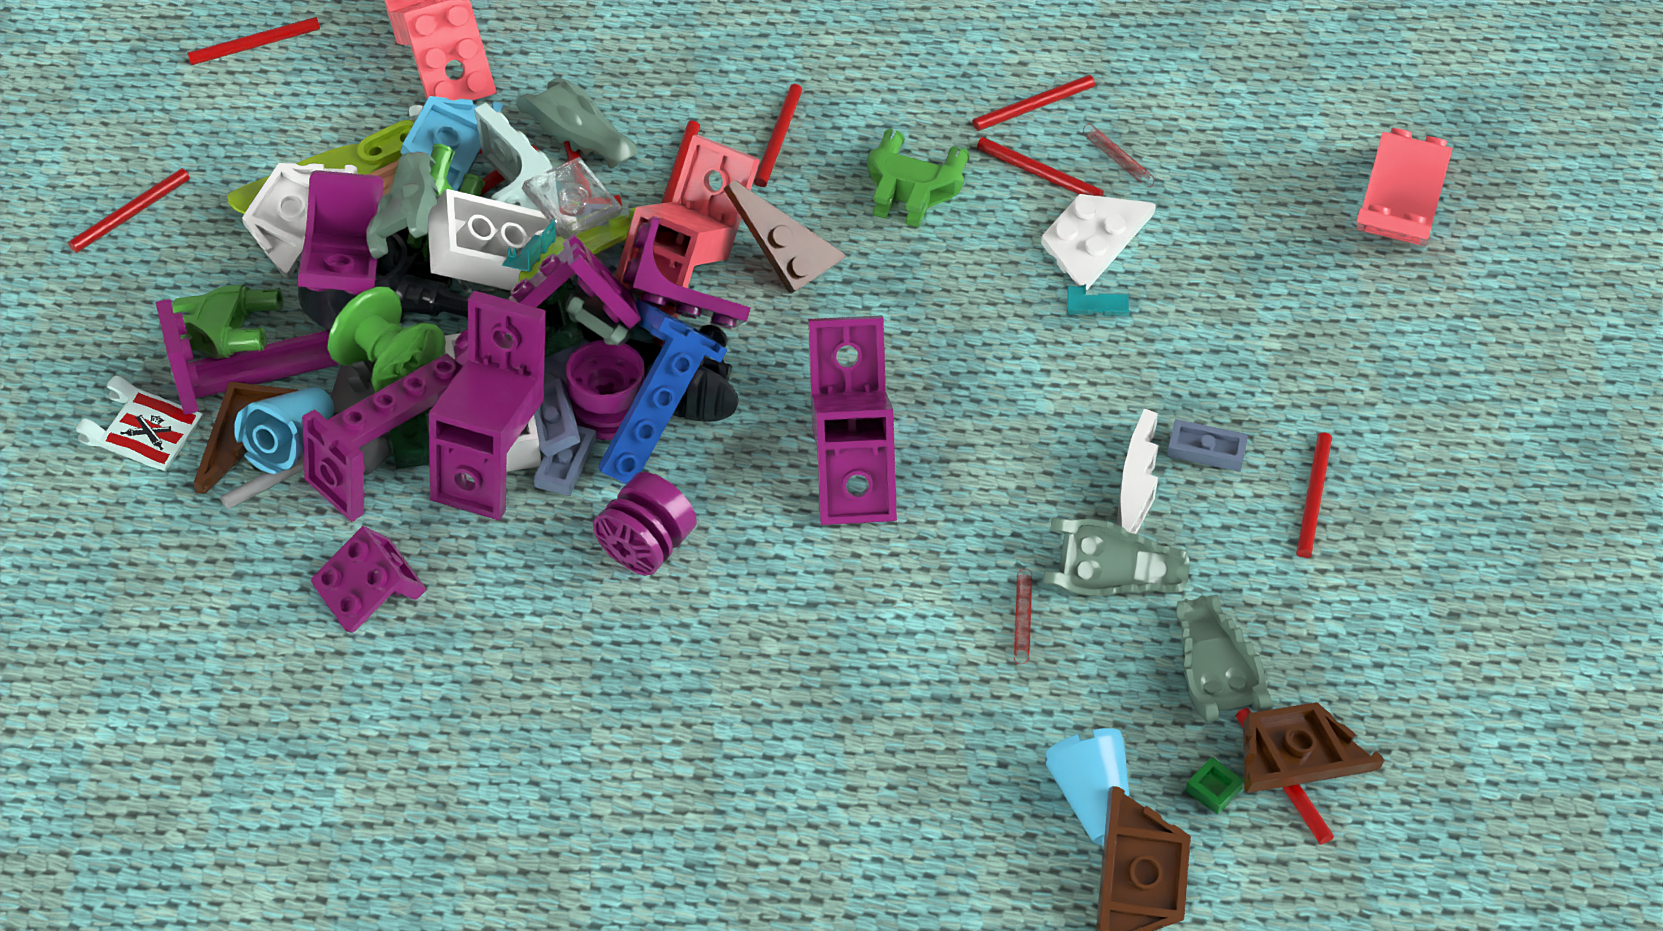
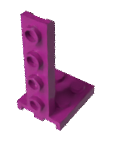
[454,234,641,366]
[155,299,340,415]
[302,353,463,522]

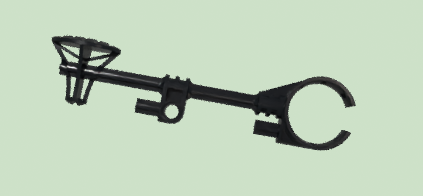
[297,233,739,422]

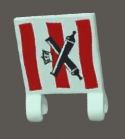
[76,376,203,471]

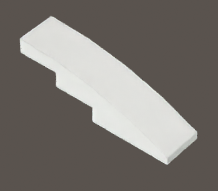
[1117,409,1158,534]

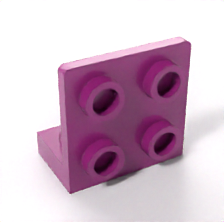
[311,526,427,633]

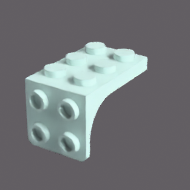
[474,102,559,215]

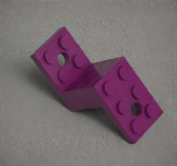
[429,291,546,521]
[808,315,897,525]

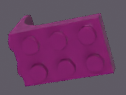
[298,170,384,295]
[622,216,751,330]

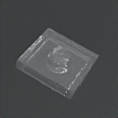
[522,157,623,240]

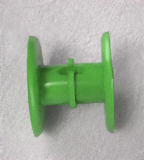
[327,287,446,393]

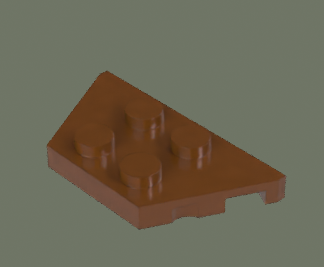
[1243,702,1385,793]
[1096,786,1191,931]

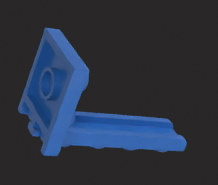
[598,298,727,484]

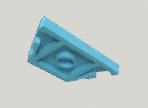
[400,96,504,192]

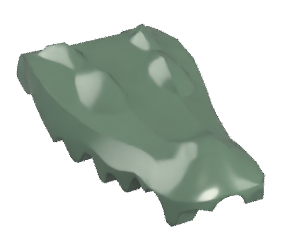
[516,78,638,168]
[366,152,439,259]
[565,284,640,346]
[1042,518,1190,596]
[1176,595,1273,722]

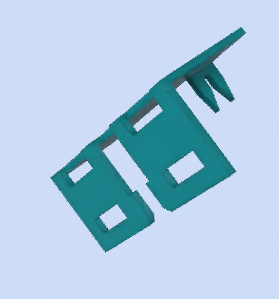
[502,219,556,272]
[1067,284,1131,316]

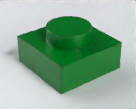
[1185,757,1244,815]

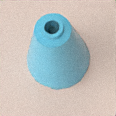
[234,387,334,474]
[1044,728,1130,846]

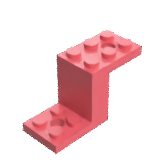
[384,0,497,100]
[1356,128,1453,247]
[615,135,760,321]

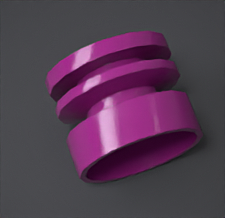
[566,340,645,440]
[593,472,697,576]

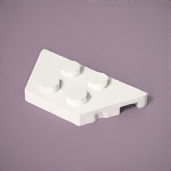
[242,163,358,279]
[1041,194,1156,290]

